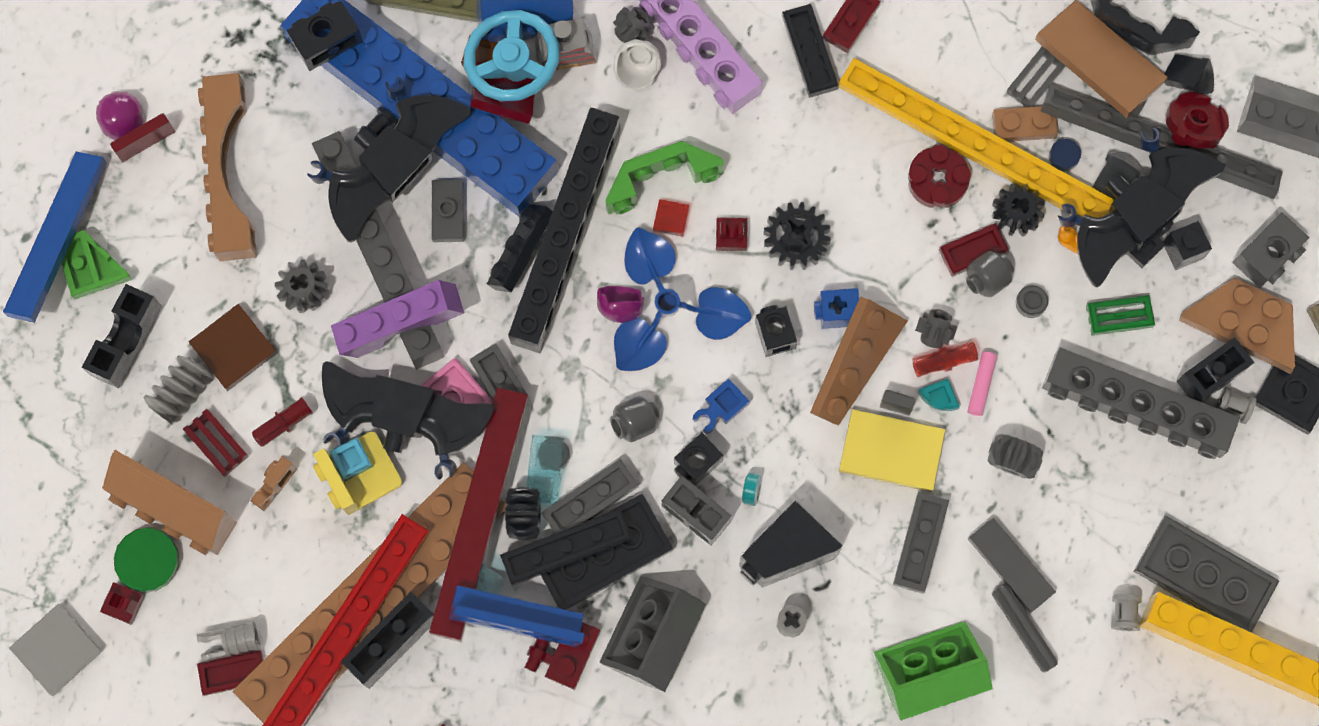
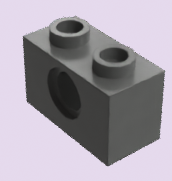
[1232,212,1310,288]

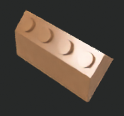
[102,450,237,556]

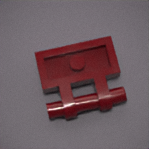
[524,622,601,690]

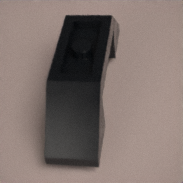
[1091,0,1200,56]

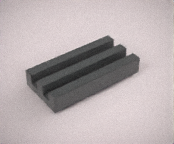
[1006,46,1066,107]

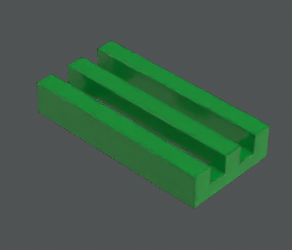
[1086,295,1155,336]

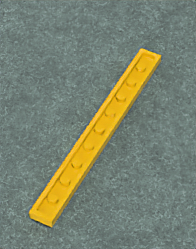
[838,58,1114,217]

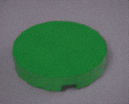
[114,528,180,593]

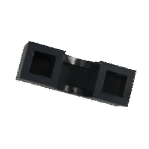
[81,284,162,389]

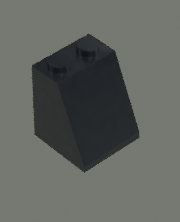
[739,501,843,588]

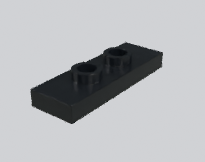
[782,4,839,98]

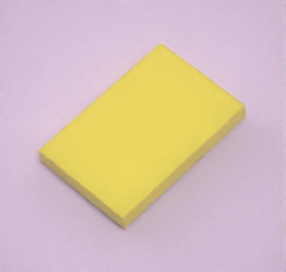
[839,409,945,492]

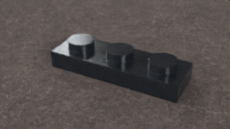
[486,204,553,293]

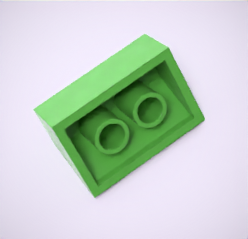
[874,621,993,721]

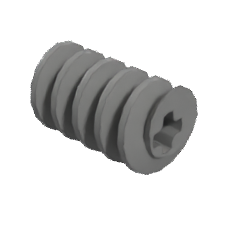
[143,355,213,425]

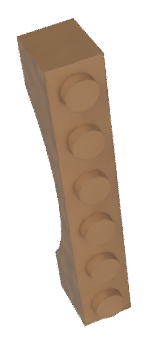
[198,73,257,261]

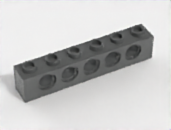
[1042,347,1240,459]

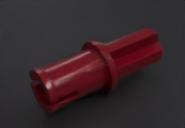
[252,397,313,447]

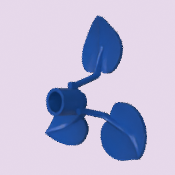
[614,227,752,371]

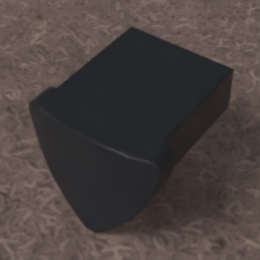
[1164,54,1214,95]
[1092,152,1141,200]

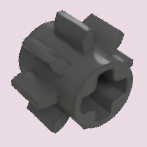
[613,7,652,43]
[915,309,957,348]

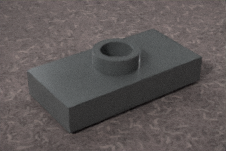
[432,179,464,242]

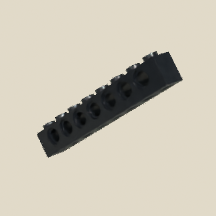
[508,107,620,353]

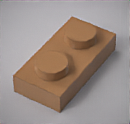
[992,106,1058,142]

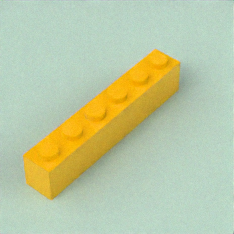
[1139,592,1319,706]

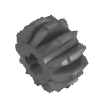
[274,259,329,313]
[987,434,1044,479]

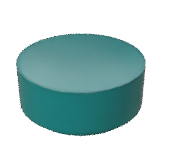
[742,473,761,506]

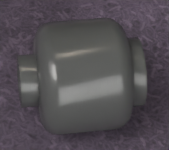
[966,251,1014,297]
[610,396,659,442]

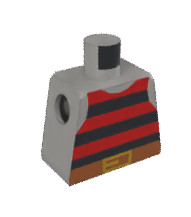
[535,19,597,71]

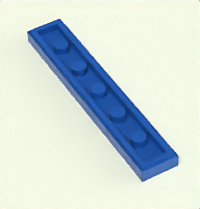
[3,152,107,323]

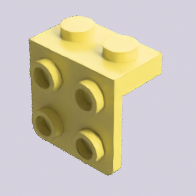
[312,432,402,516]

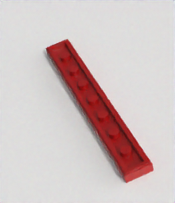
[263,514,430,726]

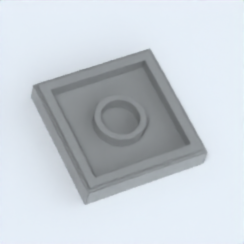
[9,604,103,696]

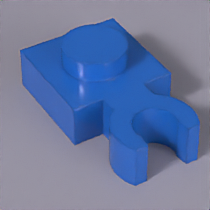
[692,378,750,435]

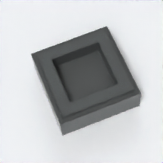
[879,389,916,416]

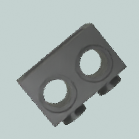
[661,476,732,546]

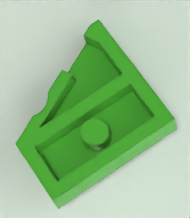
[61,230,132,299]

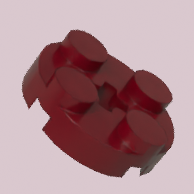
[1165,92,1229,149]
[908,145,971,208]

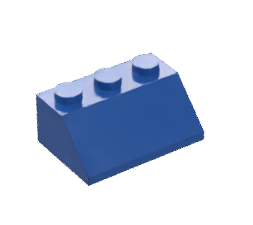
[476,0,573,42]

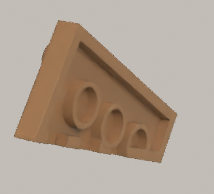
[810,297,908,426]

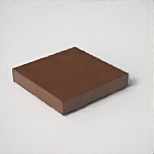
[188,304,277,392]

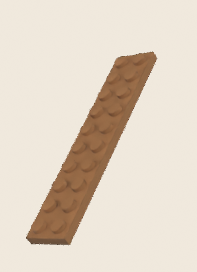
[232,462,506,724]

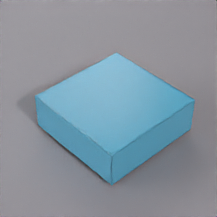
[329,437,373,482]

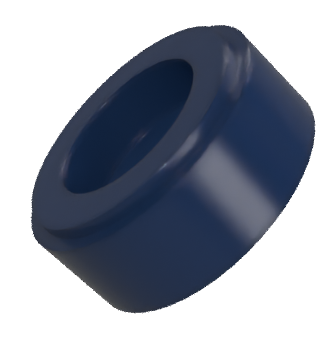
[1049,139,1081,171]

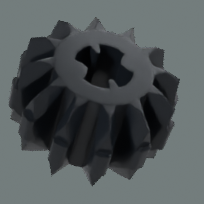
[992,183,1045,237]
[505,486,541,540]

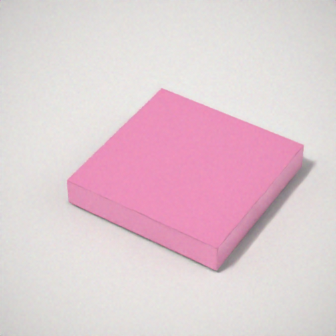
[421,358,493,404]

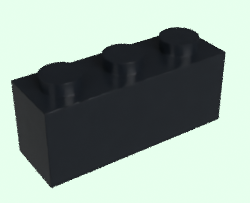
[341,591,434,689]

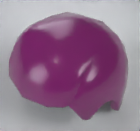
[96,91,145,140]
[597,286,644,323]

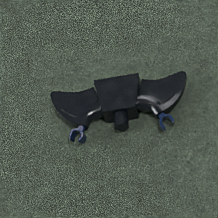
[307,77,471,243]
[1058,128,1225,287]
[322,361,495,480]

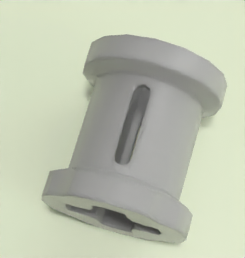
[1215,387,1256,424]
[1111,594,1142,631]
[777,605,807,638]

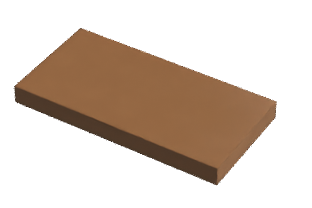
[1035,0,1168,118]

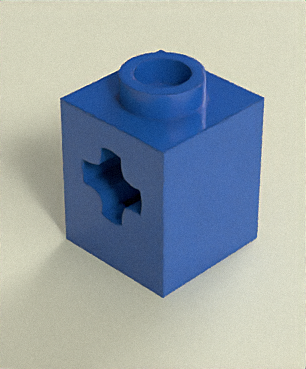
[814,288,859,329]

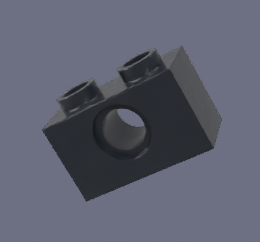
[286,0,363,72]
[1176,337,1255,402]

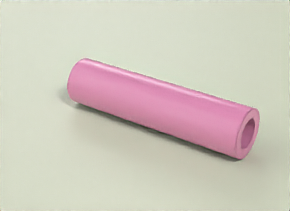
[967,352,997,416]

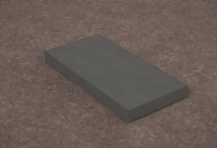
[1133,515,1279,633]

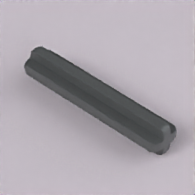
[992,584,1058,673]

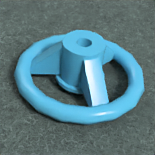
[464,10,559,101]

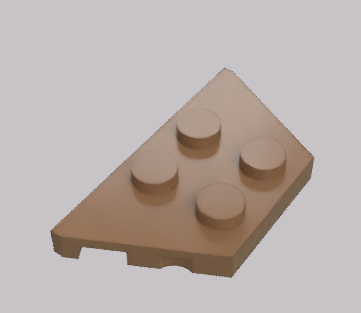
[1179,278,1295,374]

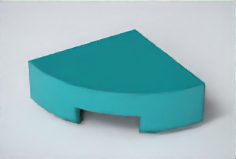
[918,378,960,411]

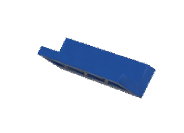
[449,585,584,647]

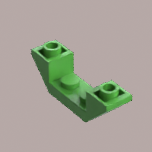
[605,141,724,215]

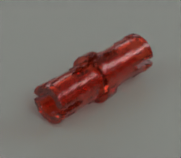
[912,341,978,377]

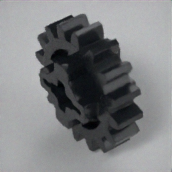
[763,202,831,270]

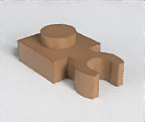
[250,456,297,511]

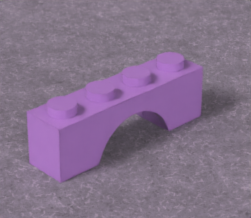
[331,280,465,358]

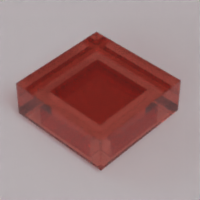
[653,199,689,237]

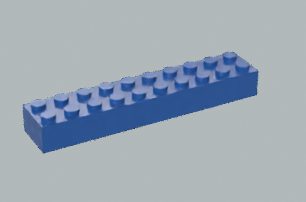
[280,0,559,218]

